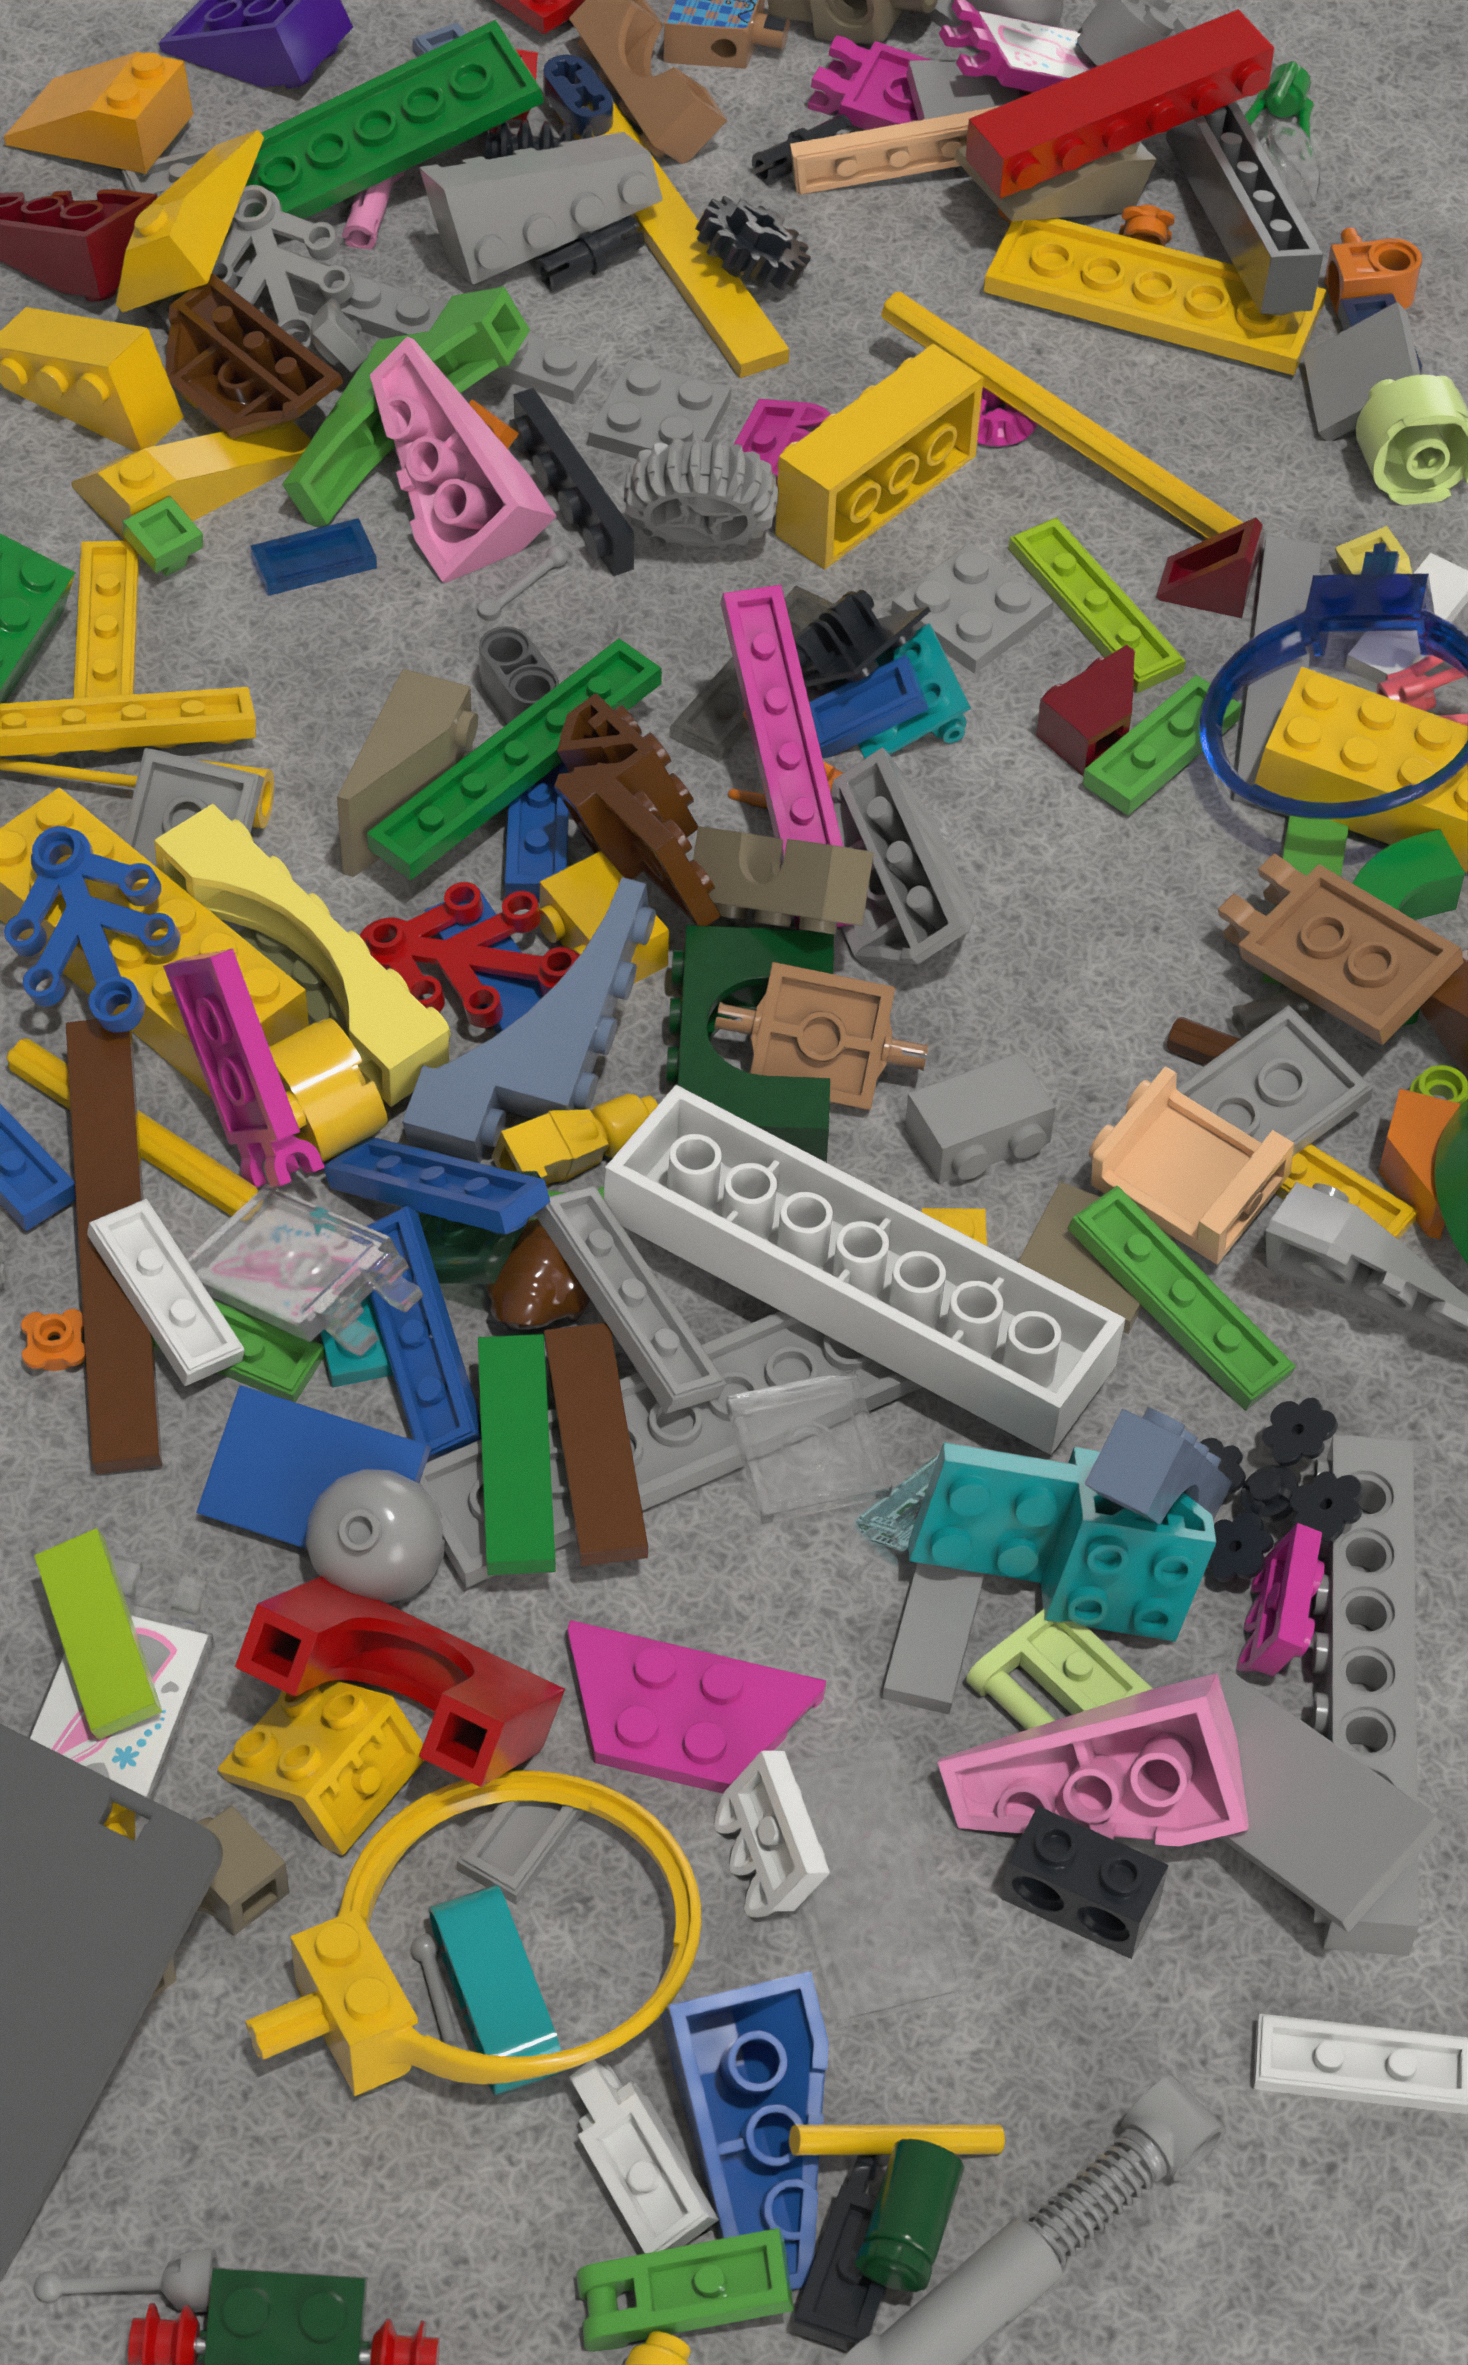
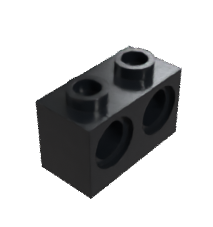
[1002,1806,1169,1959]

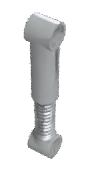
[836,2075,1226,2365]

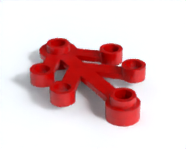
[359,882,580,1028]

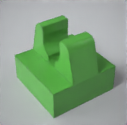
[122,496,203,576]

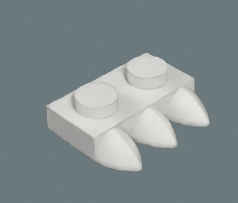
[714,1751,830,1918]

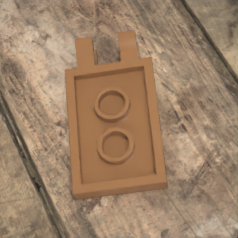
[1217,853,1464,1045]

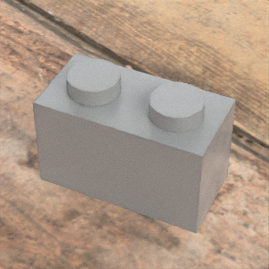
[905,1052,1055,1184]

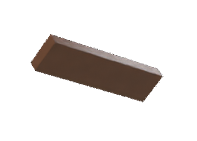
[544,1323,648,1567]

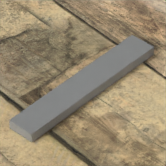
[1233,536,1322,809]

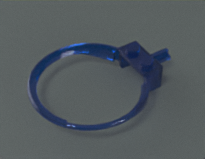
[1199,543,1468,820]

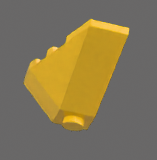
[116,130,264,313]
[71,422,312,541]

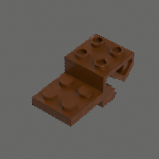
[554,693,721,926]

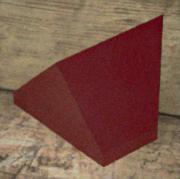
[1156,517,1264,618]

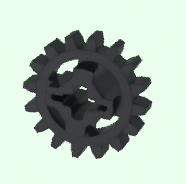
[695,196,811,290]

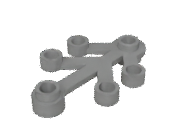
[212,185,354,355]

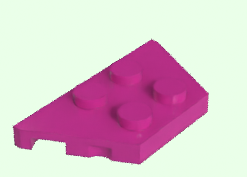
[567,1620,826,1794]

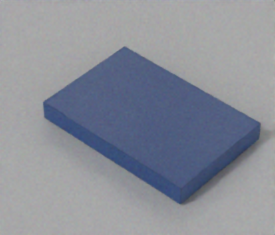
[196,1385,431,1549]

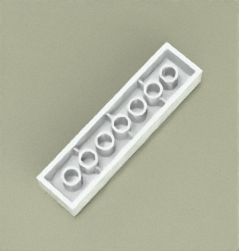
[604,1085,1126,1455]

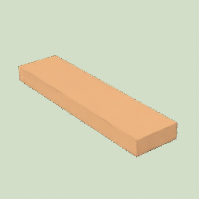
[790,106,999,195]

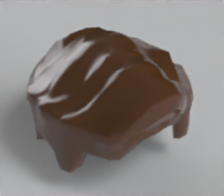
[486,1218,591,1329]

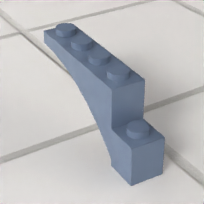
[402,877,656,1163]

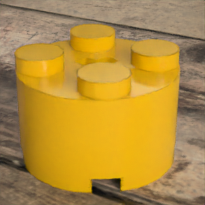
[269,1018,388,1162]

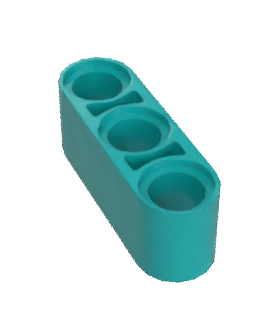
[428,1885,565,2096]

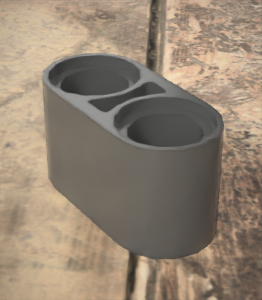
[479,626,559,725]

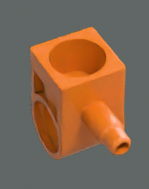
[1324,227,1422,318]

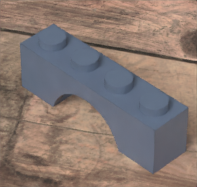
[1084,1407,1233,1525]

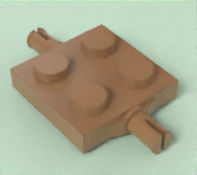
[714,962,929,1111]

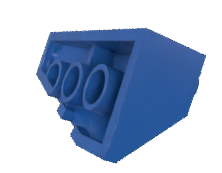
[660,1971,829,2290]

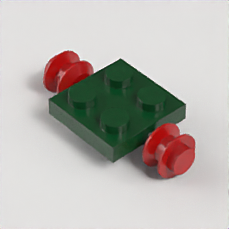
[128,2267,440,2365]

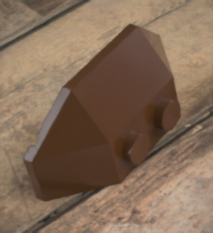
[165,273,343,439]

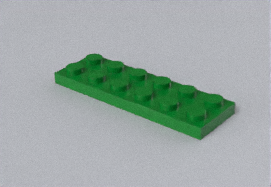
[245,19,544,234]

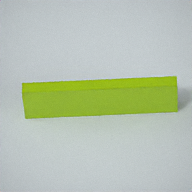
[1008,517,1186,694]

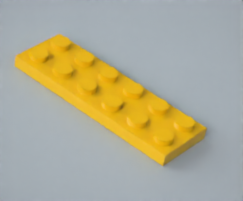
[984,218,1327,375]

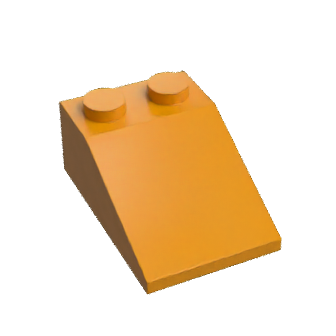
[4,52,193,174]

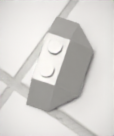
[831,747,977,964]

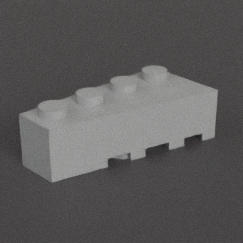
[419,132,663,285]

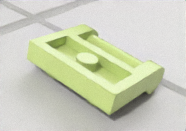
[966,1609,1153,1730]

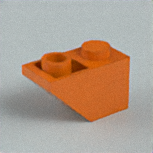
[1378,1089,1461,1239]

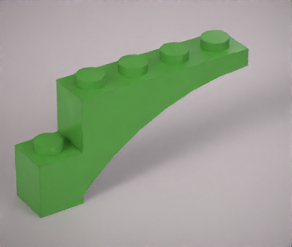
[282,286,530,527]

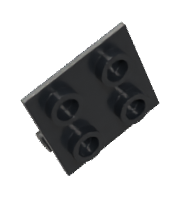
[794,590,931,691]

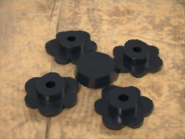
[1200,1398,1363,1582]

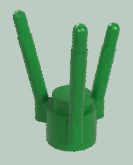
[1244,61,1314,160]

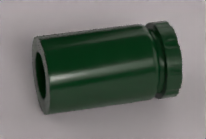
[855,2139,965,2292]

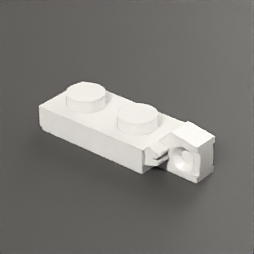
[569,2060,719,2253]

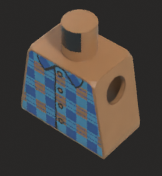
[664,0,790,69]

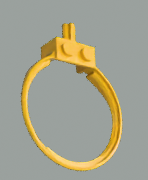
[245,1770,702,2096]

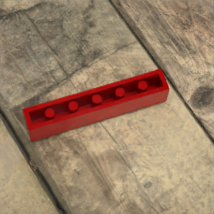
[965,9,1275,199]

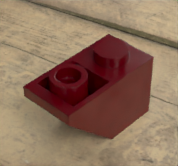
[1036,645,1135,777]

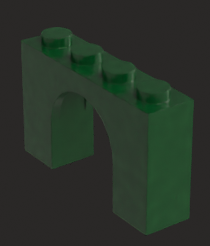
[666,925,834,1163]

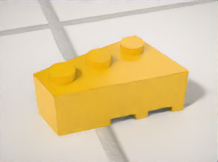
[0,307,184,452]

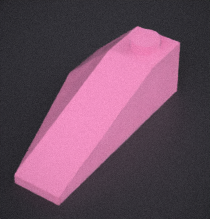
[370,337,557,583]
[937,1673,1249,1847]

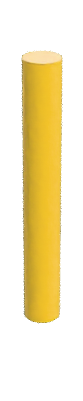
[789,2124,1005,2155]

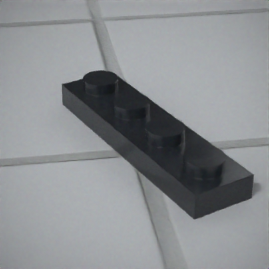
[509,387,634,577]

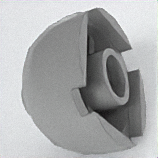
[306,1469,445,1604]

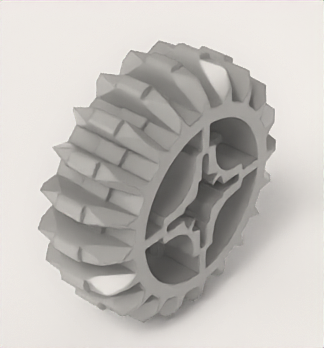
[623,437,778,549]

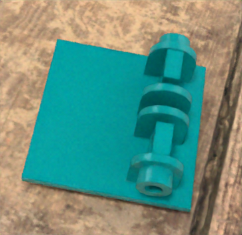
[831,623,972,758]

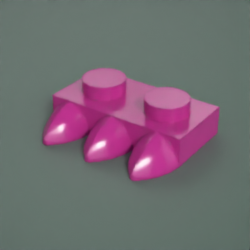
[733,399,831,486]
[1236,1523,1324,1677]

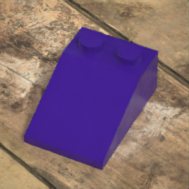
[158,0,353,89]

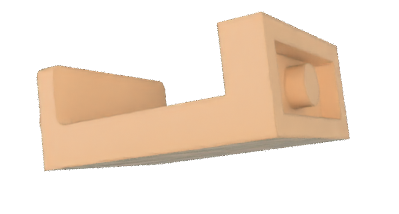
[1089,1066,1294,1265]

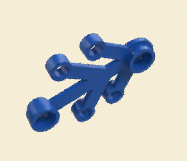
[4,826,181,1032]

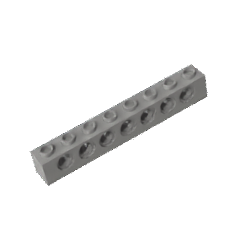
[1310,1434,1419,1956]

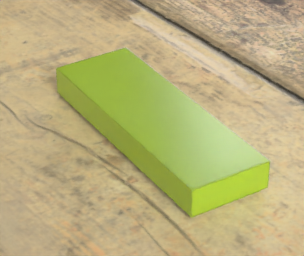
[34,1528,163,1740]

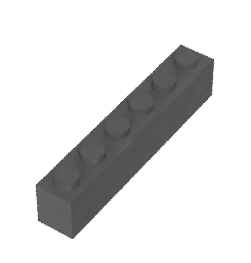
[1166,101,1324,316]

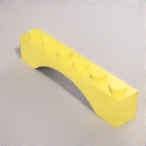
[154,804,451,1107]

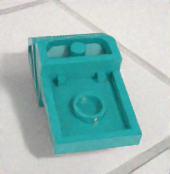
[908,1442,1217,1642]

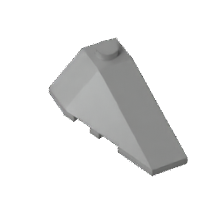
[1265,1182,1468,1348]

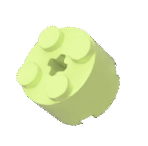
[1356,375,1468,505]

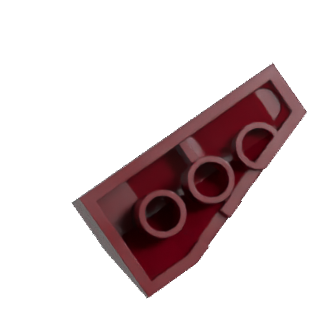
[0,189,158,302]

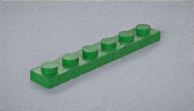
[367,638,662,881]

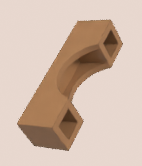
[569,0,727,164]

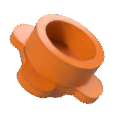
[1119,205,1175,247]
[21,1309,86,1371]

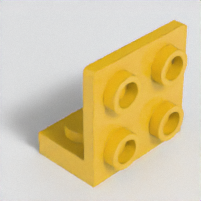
[218,1680,425,1855]

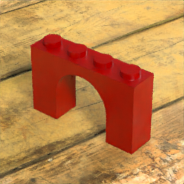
[234,1576,565,1787]

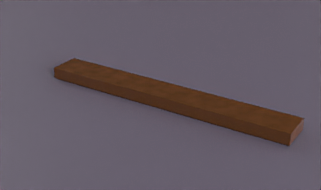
[66,1019,163,1474]

